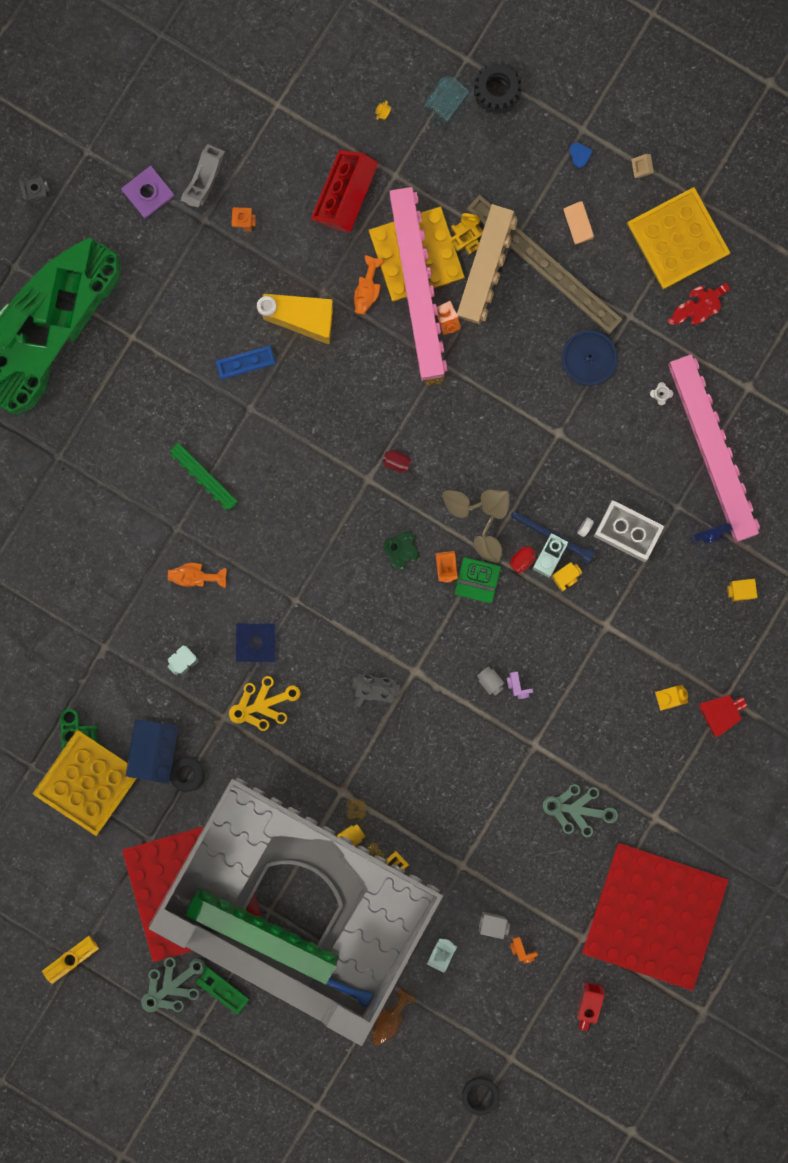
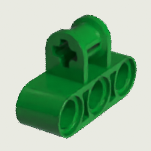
[60,709,100,751]

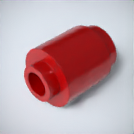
[508,546,537,574]

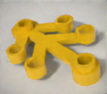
[229,676,301,731]

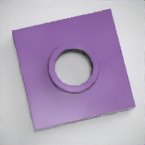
[121,166,174,219]

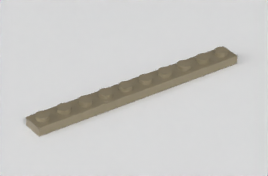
[467,194,622,334]

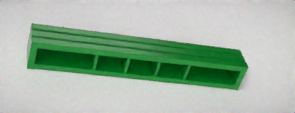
[170,443,238,511]

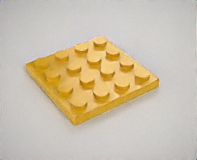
[627,187,730,290]
[369,207,465,303]
[32,729,137,836]

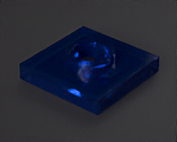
[690,523,733,545]
[236,623,275,662]

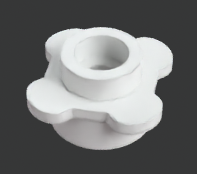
[650,382,673,405]

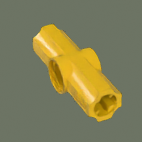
[42,935,99,984]

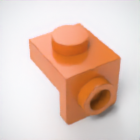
[232,207,256,232]
[435,301,461,335]
[436,551,458,583]
[510,936,538,964]

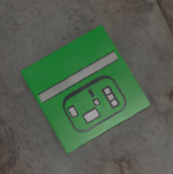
[454,557,501,604]

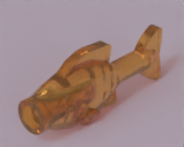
[371,989,416,1047]

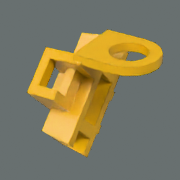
[450,213,483,255]

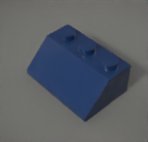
[125,719,179,784]

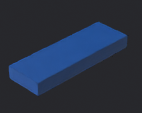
[216,345,276,380]

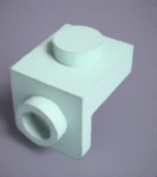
[427,938,457,973]

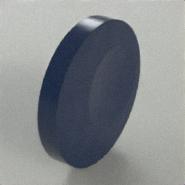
[562,330,617,386]

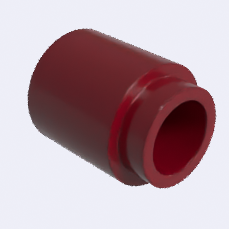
[382,449,412,473]

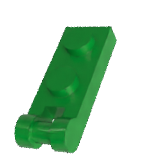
[195,966,249,1015]

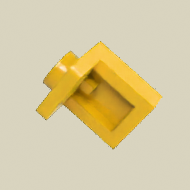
[655,684,688,711]

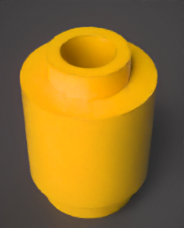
[337,824,365,847]

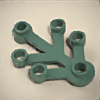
[543,784,618,837]
[141,957,205,1012]

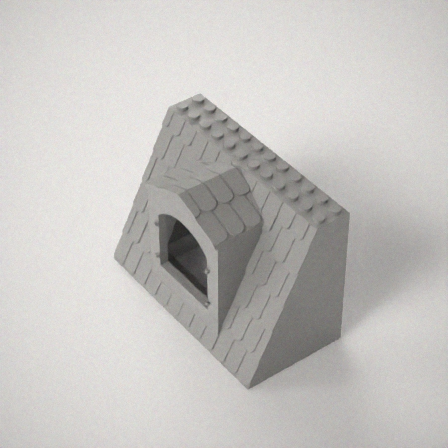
[149,778,443,1046]

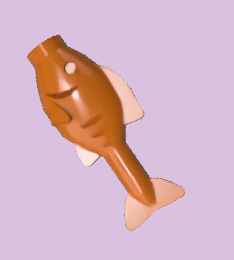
[354,255,384,315]
[168,563,227,588]

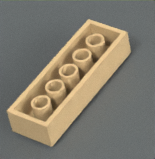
[457,204,518,325]

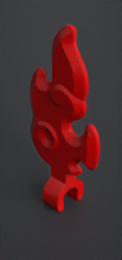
[667,283,730,325]

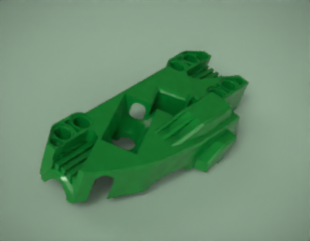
[0,237,121,415]

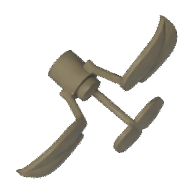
[442,490,509,563]

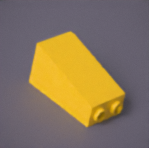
[259,294,333,344]

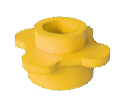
[375,101,391,120]

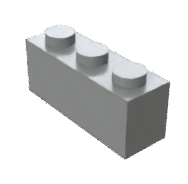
[478,912,510,939]

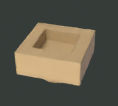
[631,154,654,178]

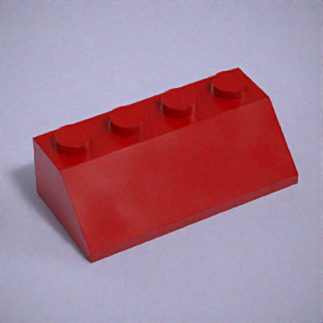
[311,150,379,233]

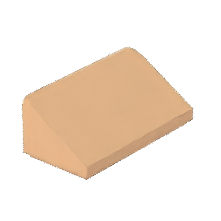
[563,201,594,245]

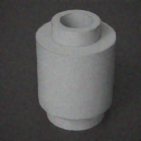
[477,666,504,696]

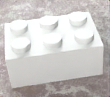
[594,500,664,562]

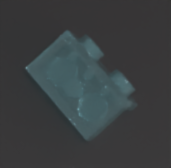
[424,77,469,121]

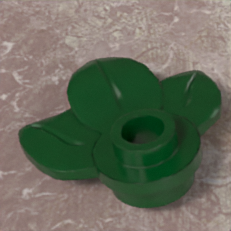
[383,532,420,570]

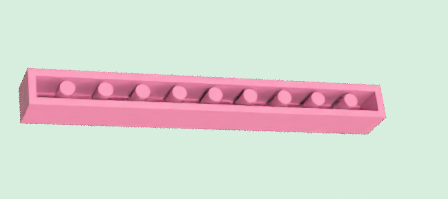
[390,187,447,381]
[668,354,760,543]

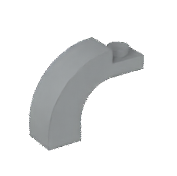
[181,144,225,208]

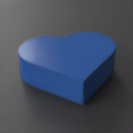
[569,143,593,168]

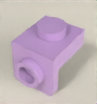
[507,672,533,699]

